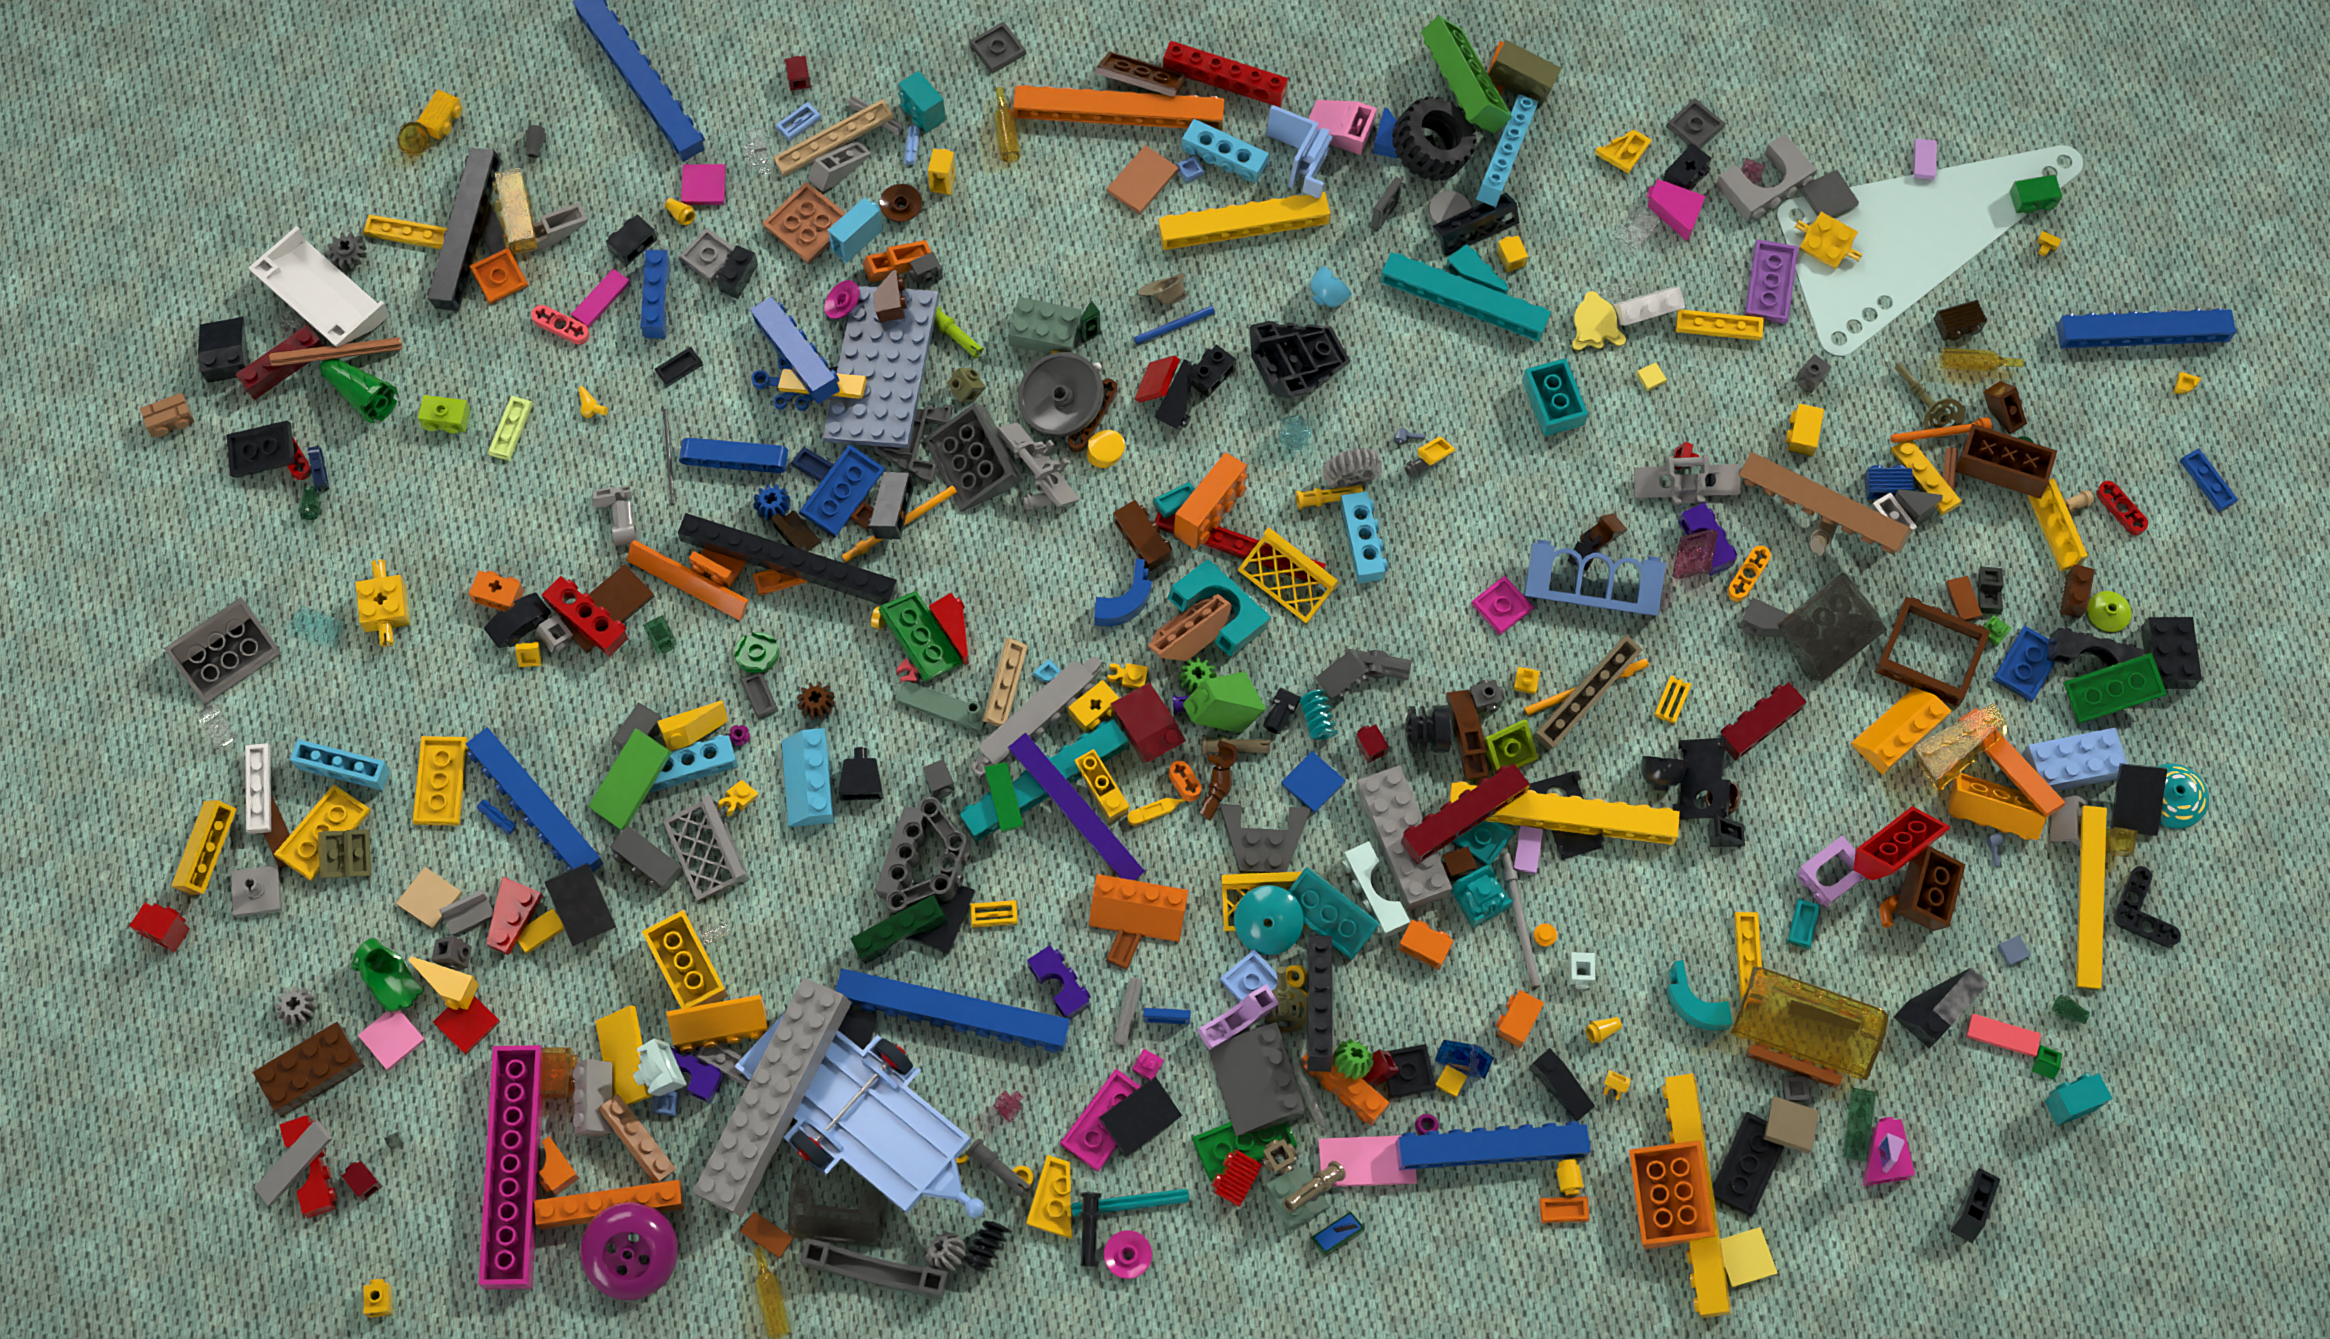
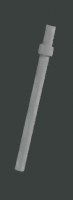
[1501,853,1541,988]

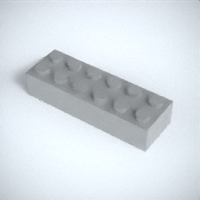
[1356,765,1452,911]

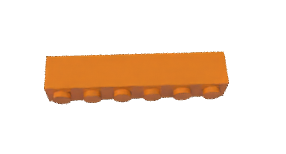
[534,1180,685,1230]

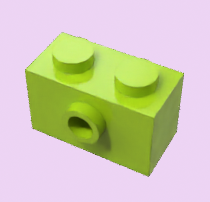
[418,395,470,434]

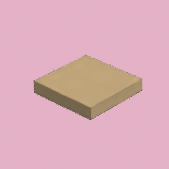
[396,867,463,930]

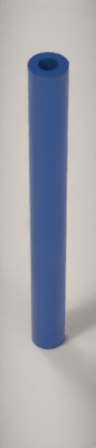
[1134,306,1215,345]

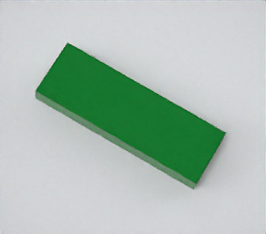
[984,762,1024,833]

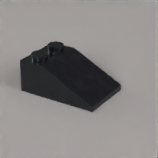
[198,317,249,383]

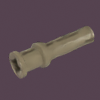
[1201,735,1270,755]
[1283,1161,1346,1213]

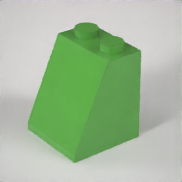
[1183,671,1266,733]

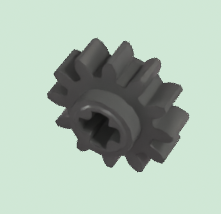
[327,232,367,269]

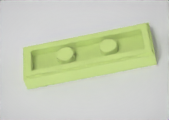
[488,396,533,461]

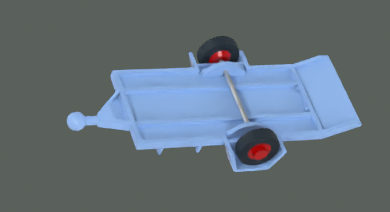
[734,1011,985,1218]

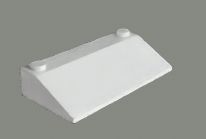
[248,226,390,348]

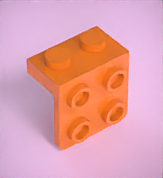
[689,549,747,589]

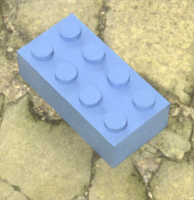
[2022,728,2128,791]

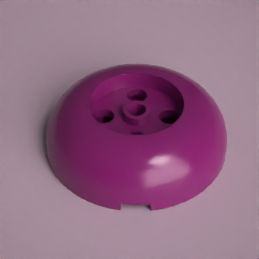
[580,1202,678,1300]

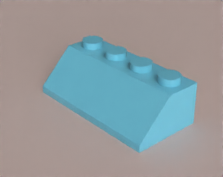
[782,728,834,827]

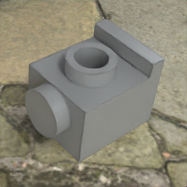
[535,614,573,653]

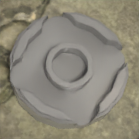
[1429,191,1471,225]

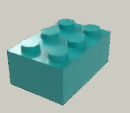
[1522,358,1588,437]

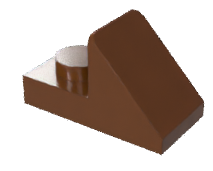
[1580,513,1628,552]

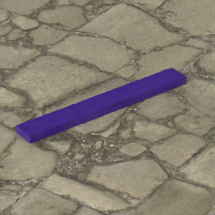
[1008,732,1145,881]

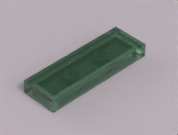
[1843,1087,1876,1162]

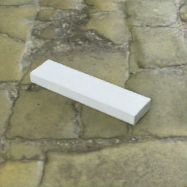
[245,743,271,834]

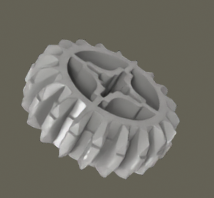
[1323,448,1383,488]

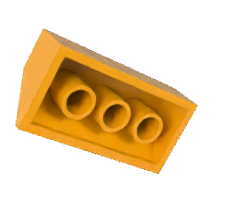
[1851,687,1952,775]
[1948,772,2047,841]
[666,994,769,1053]

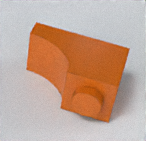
[539,1136,580,1195]

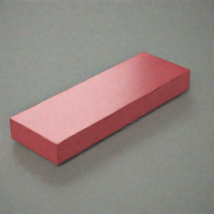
[1966,1013,2041,1058]

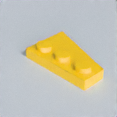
[1025,1155,1072,1239]

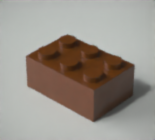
[1895,846,1966,931]

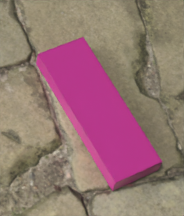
[571,269,630,329]

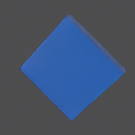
[1281,751,1346,814]

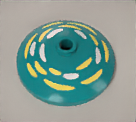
[2157,763,2209,829]

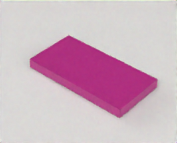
[1060,1069,1141,1173]

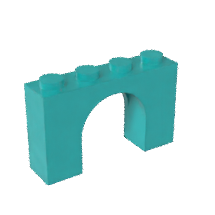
[1167,559,1271,657]

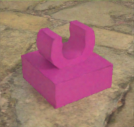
[1132,1049,1164,1080]

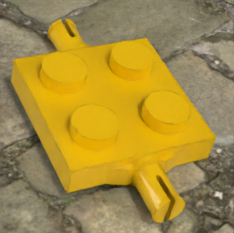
[1794,212,1863,269]

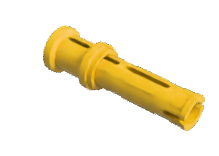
[1295,484,1363,510]

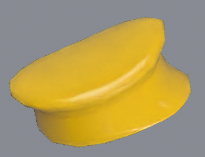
[1087,430,1125,468]

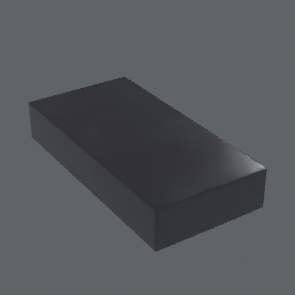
[654,346,703,387]

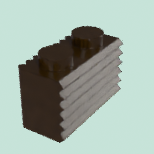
[1933,300,1987,341]

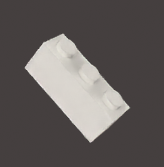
[1612,287,1685,326]

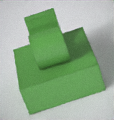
[1984,615,2012,647]

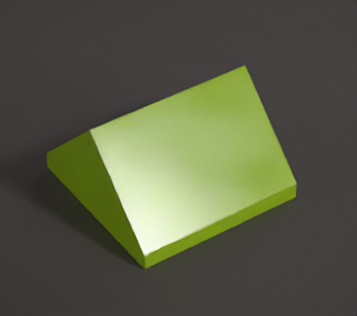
[1484,719,1538,772]

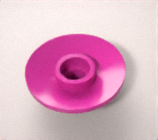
[824,280,859,319]
[1104,1230,1152,1279]

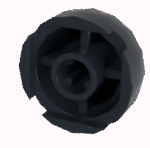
[1641,756,1687,791]

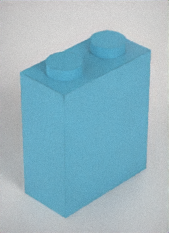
[828,197,883,263]

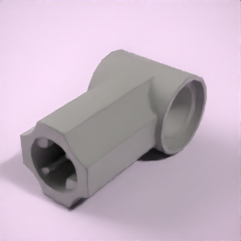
[612,500,638,546]

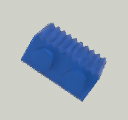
[1864,465,1914,500]

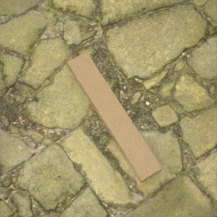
[773,99,894,177]

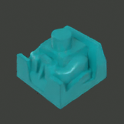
[1451,865,1513,928]

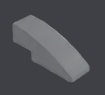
[521,202,588,254]

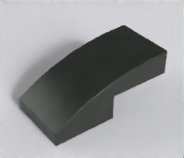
[1978,567,2004,614]

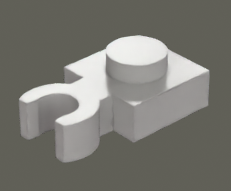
[592,485,632,508]

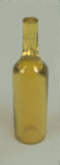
[994,87,1021,162]
[1940,348,2024,372]
[753,1246,791,1339]

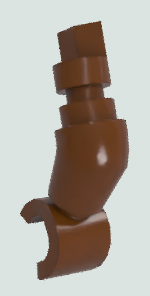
[1200,741,1237,821]

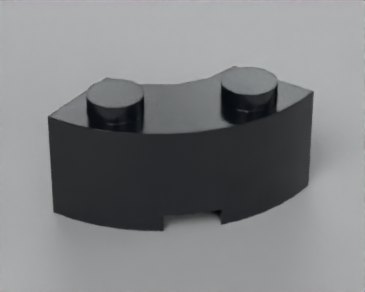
[484,593,551,648]

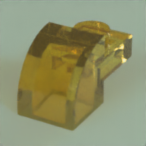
[2105,827,2138,857]

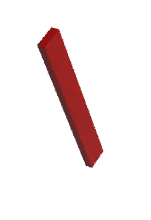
[1154,511,1326,585]

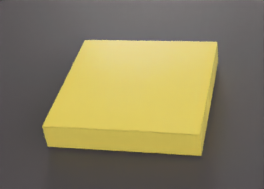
[1721,1227,1777,1288]

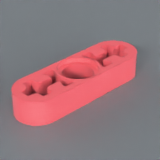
[531,305,590,345]

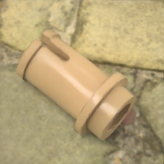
[2064,490,2094,513]

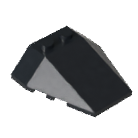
[1250,321,1350,398]

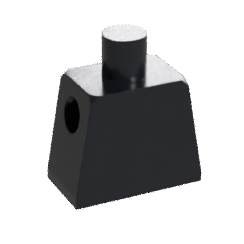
[838,747,884,801]

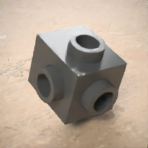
[1469,680,1505,714]
[431,936,472,971]

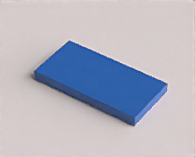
[799,444,885,538]

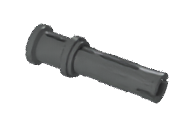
[967,1139,1031,1198]

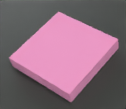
[358,1009,426,1071]

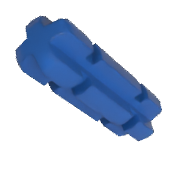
[477,799,517,835]

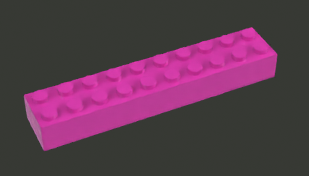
[478,1045,545,1290]

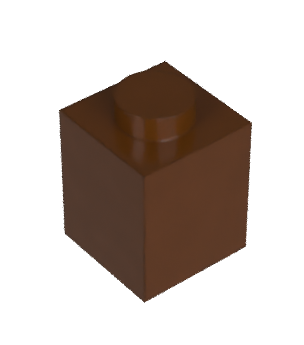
[1441,846,1477,882]

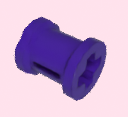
[1172,695,1189,715]

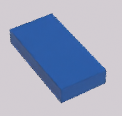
[1143,1008,1191,1025]

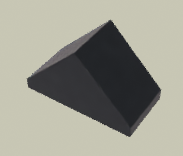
[1708,815,1745,847]

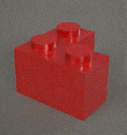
[129,902,190,953]

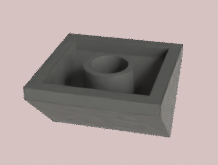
[1894,489,1943,527]

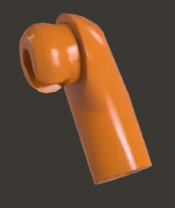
[1879,894,1900,928]

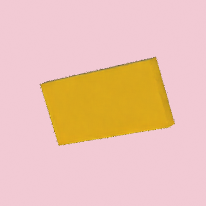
[412,736,468,826]
[274,784,371,882]
[595,1005,652,1107]

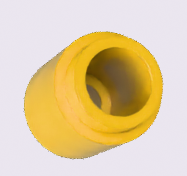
[1556,1159,1584,1196]

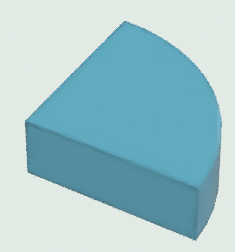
[1032,659,1061,682]

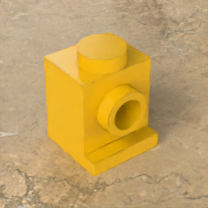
[363,1279,393,1318]

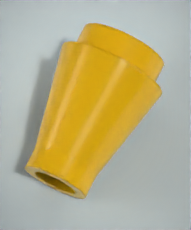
[664,198,696,226]
[1585,1016,1622,1043]

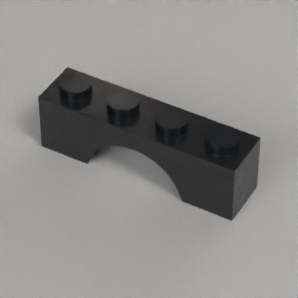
[2047,628,2144,667]

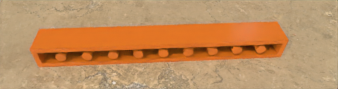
[1013,85,1224,131]

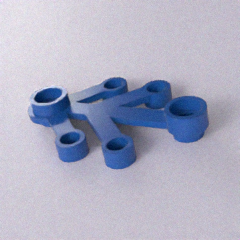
[751,357,814,411]

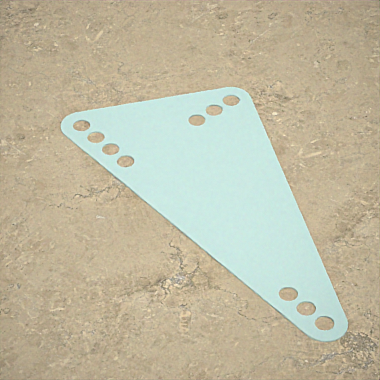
[1777,145,2083,356]

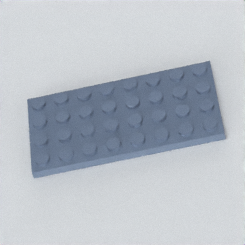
[823,286,940,448]

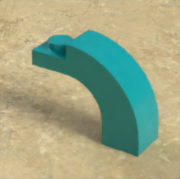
[1666,960,1733,1031]

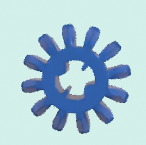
[753,483,791,521]

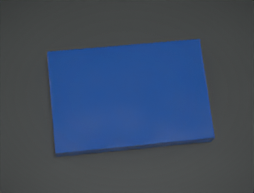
[1992,625,2056,703]

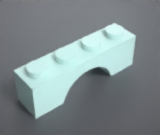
[1341,841,1410,939]

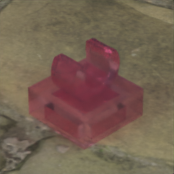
[993,1091,1024,1123]

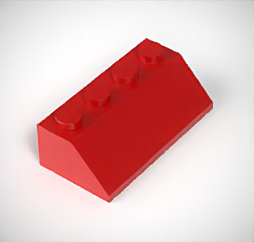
[1854,806,1950,881]

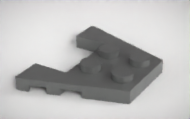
[873,405,953,484]
[1221,804,1310,874]

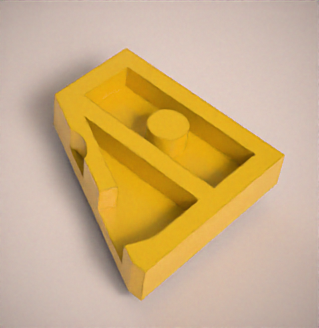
[1594,130,1652,174]

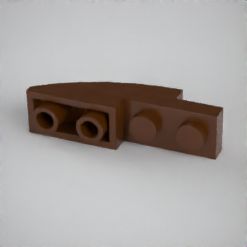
[1446,689,1489,780]

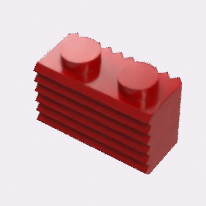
[1211,1150,1262,1207]

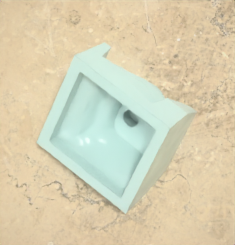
[633,1039,687,1096]

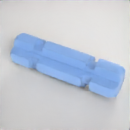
[904,125,920,165]

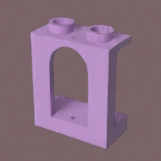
[1797,835,1866,908]

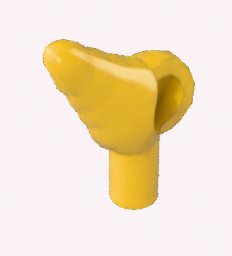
[578,386,608,418]

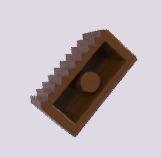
[2060,564,2095,618]

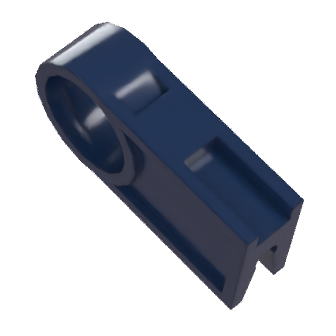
[308,445,329,491]

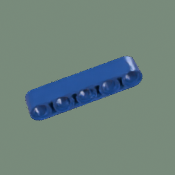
[679,438,789,473]

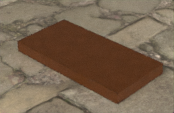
[1096,51,1187,97]
[560,564,655,654]

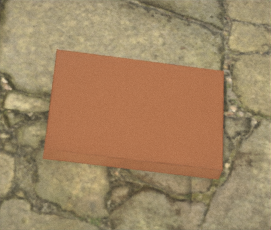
[1107,145,1179,215]

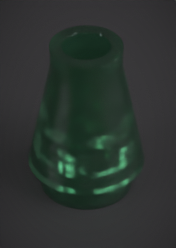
[298,486,321,520]
[2052,995,2090,1024]

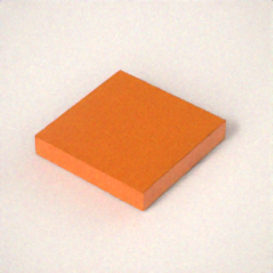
[470,248,529,305]

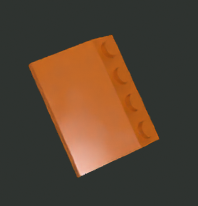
[1629,1140,1715,1249]

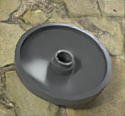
[1018,352,1104,437]

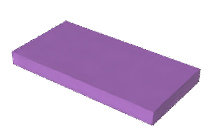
[1745,239,1798,324]

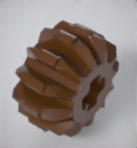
[797,682,835,720]

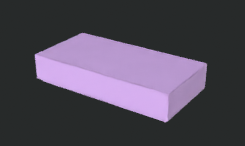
[1913,139,1937,180]
[1513,825,1543,875]

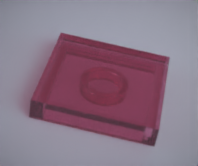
[1672,529,1718,579]

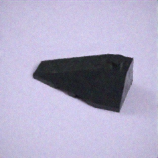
[1894,968,1989,1049]

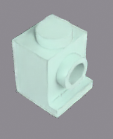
[1568,952,1595,989]

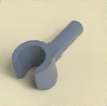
[1394,428,1425,444]
[1986,833,2003,866]

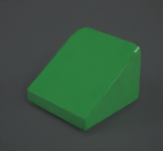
[2032,1045,2062,1080]

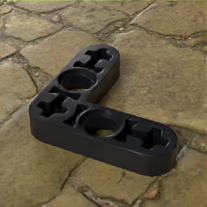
[2113,866,2181,948]

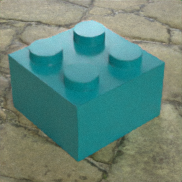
[898,70,946,134]
[2044,1072,2113,1127]

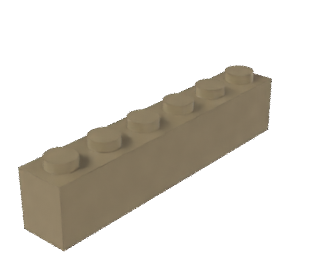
[1532,635,1643,751]

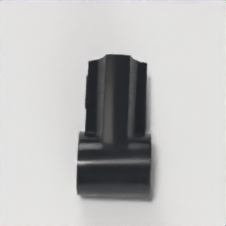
[1263,687,1301,735]

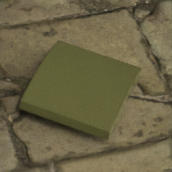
[318,829,371,878]

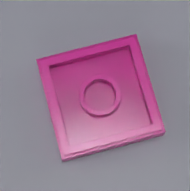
[681,164,726,205]
[1471,576,1534,636]

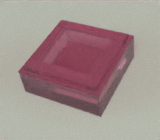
[1741,158,1766,182]

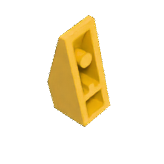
[657,700,728,751]
[409,956,479,1010]

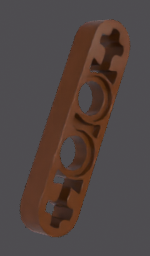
[1067,379,1118,453]

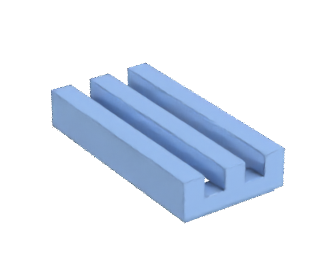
[775,102,822,142]

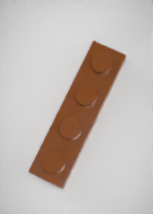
[1746,1043,1842,1088]

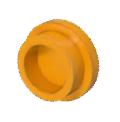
[1533,923,1557,947]

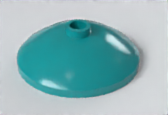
[1234,885,1304,955]

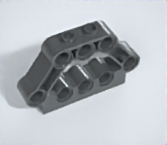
[875,797,971,916]

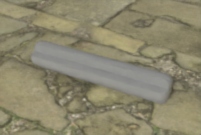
[848,96,903,134]
[1114,977,1142,1046]

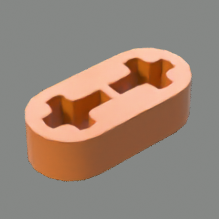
[1168,761,1201,802]

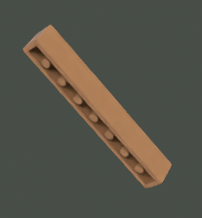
[1739,452,1913,555]

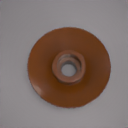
[879,184,922,222]

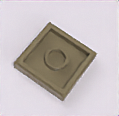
[1764,1096,1819,1154]

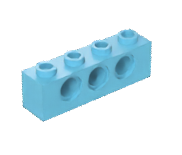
[1182,119,1269,183]
[1340,491,1388,584]
[649,735,738,793]
[290,739,391,791]

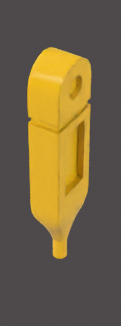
[1127,798,1186,826]

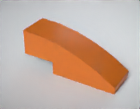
[862,240,931,283]

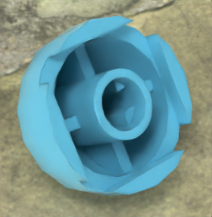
[1310,266,1352,308]

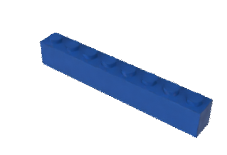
[2056,308,2236,349]
[466,727,604,872]
[1396,1121,1591,1170]

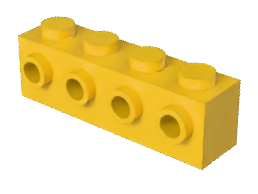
[171,800,237,895]

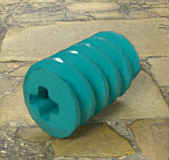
[1299,690,1338,740]

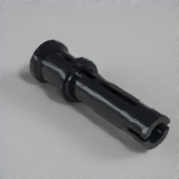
[1079,1192,1102,1267]

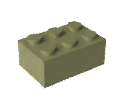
[1488,40,1562,106]

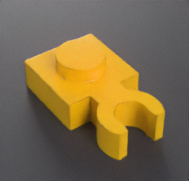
[1107,663,1148,689]
[717,779,758,817]

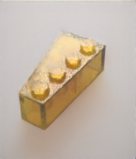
[492,167,538,255]
[1913,703,2007,792]

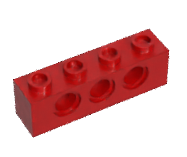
[541,576,628,658]

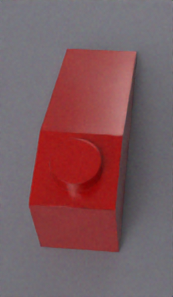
[929,592,969,666]

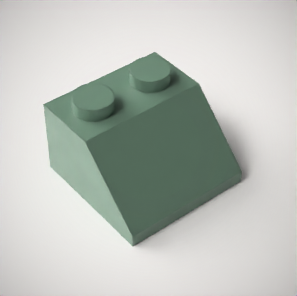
[1265,1166,1330,1231]

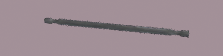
[663,409,675,505]

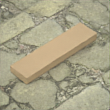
[982,637,1028,728]

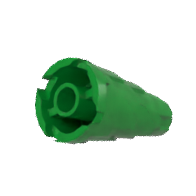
[320,358,398,423]

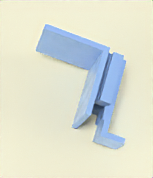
[1266,105,1333,198]

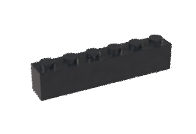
[1307,935,1333,1072]

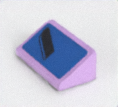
[1879,1133,1905,1173]

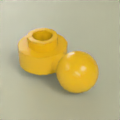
[1286,964,1307,1008]

